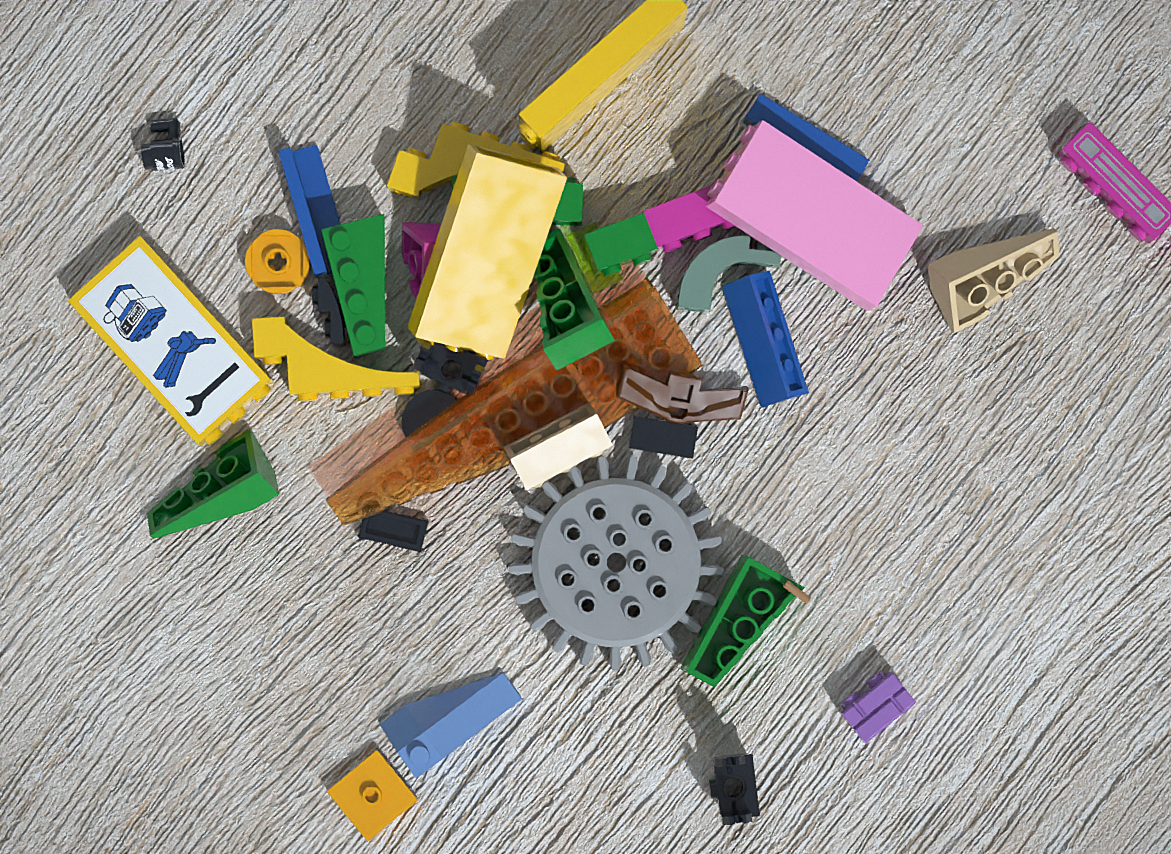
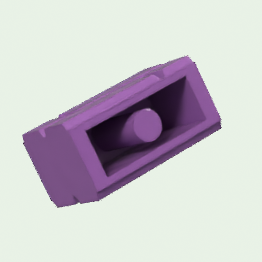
[839,671,916,744]

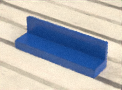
[743,94,870,181]
[278,145,341,278]
[723,271,809,408]

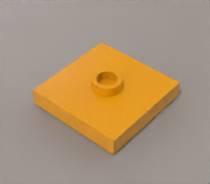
[326,749,419,842]

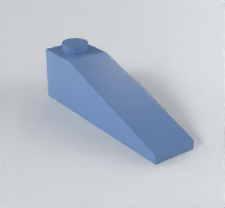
[380,673,522,779]

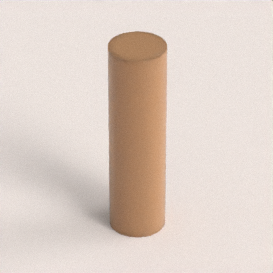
[783,580,811,604]

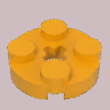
[245,229,311,295]

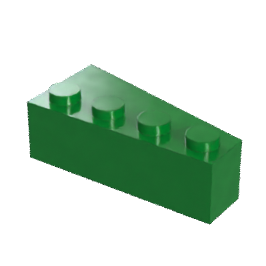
[321,214,386,358]

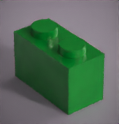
[580,213,658,277]

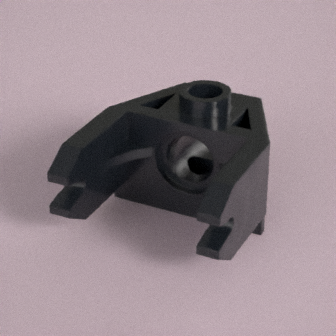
[413,341,488,397]
[709,753,760,825]

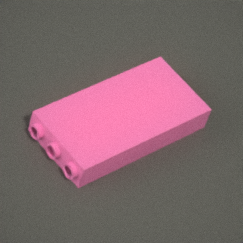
[706,120,923,311]

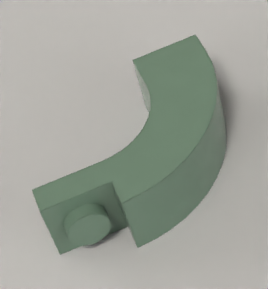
[677,236,781,313]

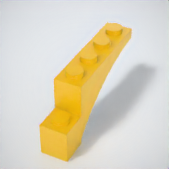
[387,121,565,201]
[252,317,421,401]

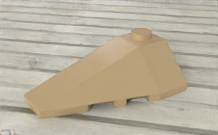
[928,228,1060,333]

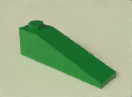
[147,429,280,539]

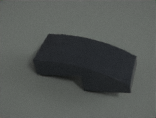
[312,278,346,346]

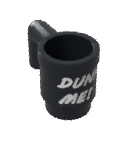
[141,118,185,171]

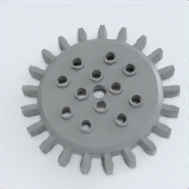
[509,456,724,670]

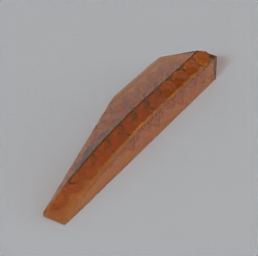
[326,278,704,526]

